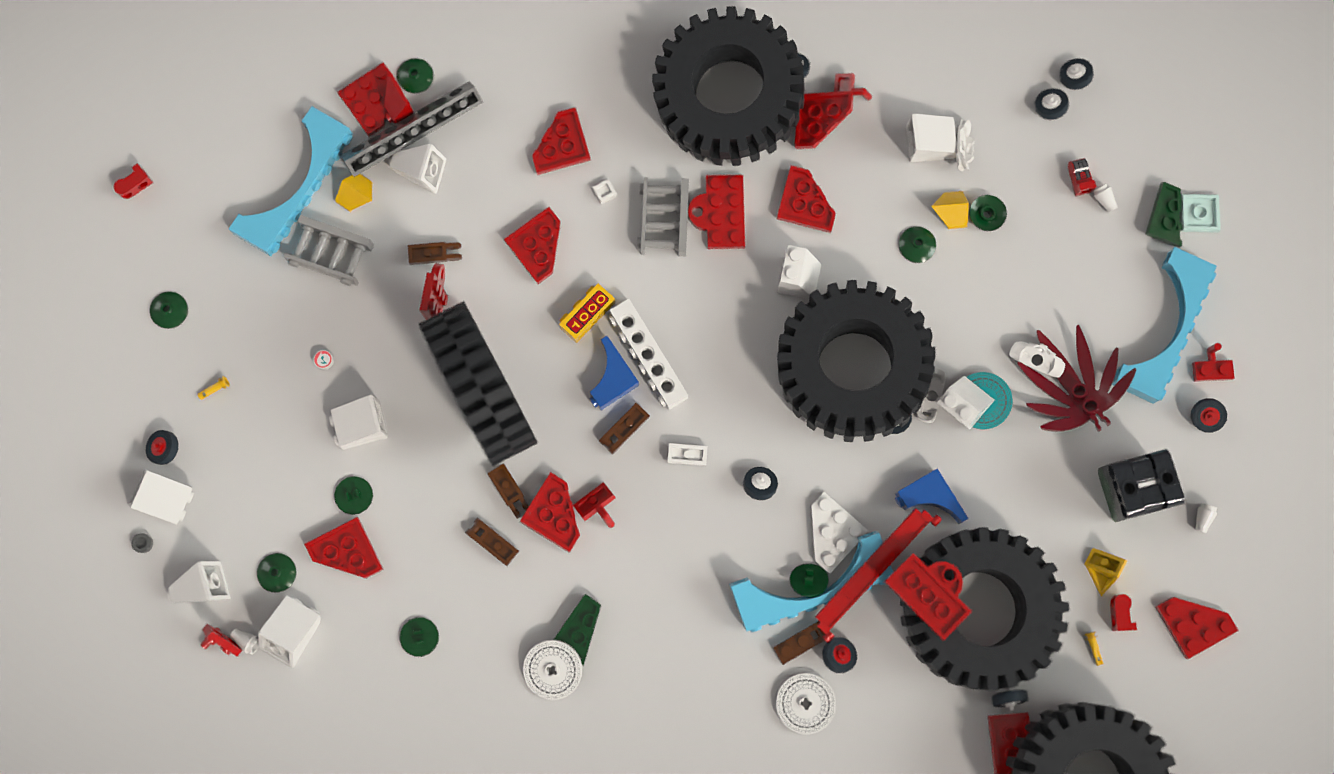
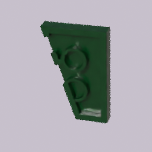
[1145,182,1182,248]
[553,594,602,666]

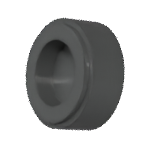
[131,533,153,553]

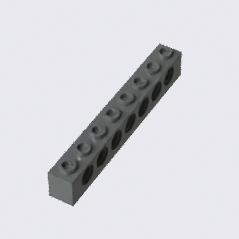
[341,81,483,177]

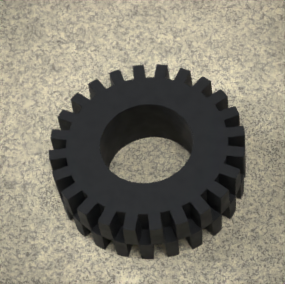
[652,6,805,166]
[777,280,936,442]
[419,301,538,466]
[900,527,1069,691]
[1006,702,1176,774]

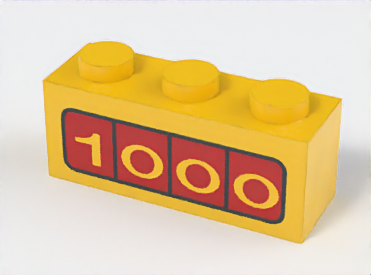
[559,284,615,343]

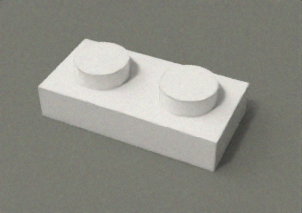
[667,443,708,466]

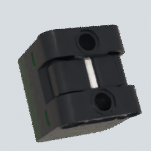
[1098,449,1185,522]

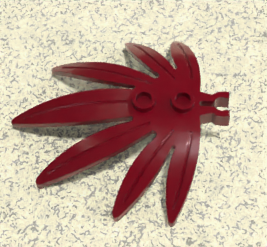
[1017,325,1136,432]

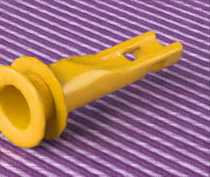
[198,376,230,400]
[1084,631,1104,666]

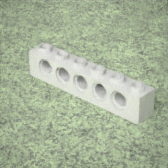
[608,299,688,410]

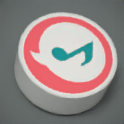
[313,350,334,370]

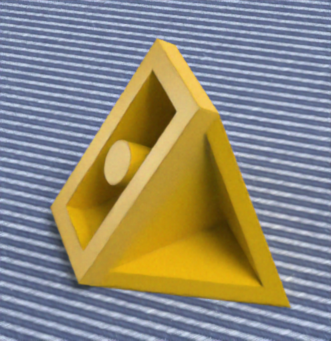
[335,174,373,212]
[931,191,969,229]
[1084,548,1127,597]

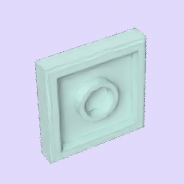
[1180,194,1221,233]

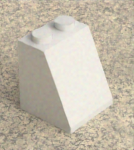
[906,114,958,163]
[777,245,821,300]
[937,376,994,429]
[329,395,388,450]
[129,470,194,524]
[258,596,320,668]

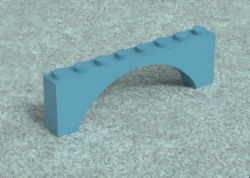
[229,106,353,256]
[1112,247,1217,404]
[729,531,893,632]

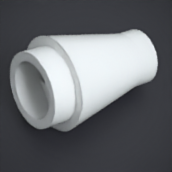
[1093,183,1118,212]
[1195,503,1217,533]
[230,628,259,654]

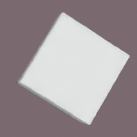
[592,179,617,205]

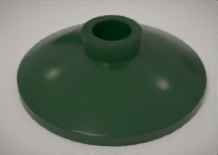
[397,58,434,94]
[969,195,1007,231]
[898,226,936,263]
[150,292,188,329]
[257,553,297,593]

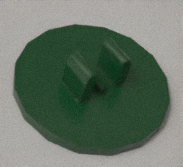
[334,476,373,515]
[789,564,829,597]
[400,617,439,657]

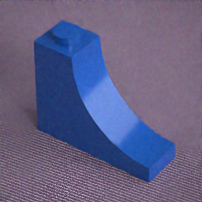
[589,336,639,411]
[895,468,969,524]

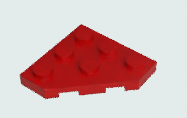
[337,62,391,137]
[795,91,854,149]
[532,107,591,175]
[777,165,836,233]
[504,207,561,284]
[520,472,580,553]
[304,517,384,579]
[1155,597,1239,659]

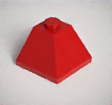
[384,73,414,124]

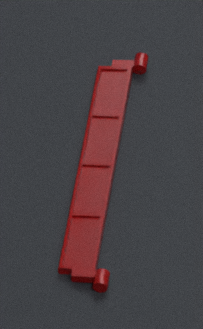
[815,508,942,643]

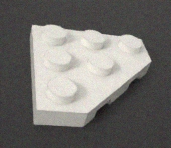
[811,492,868,575]

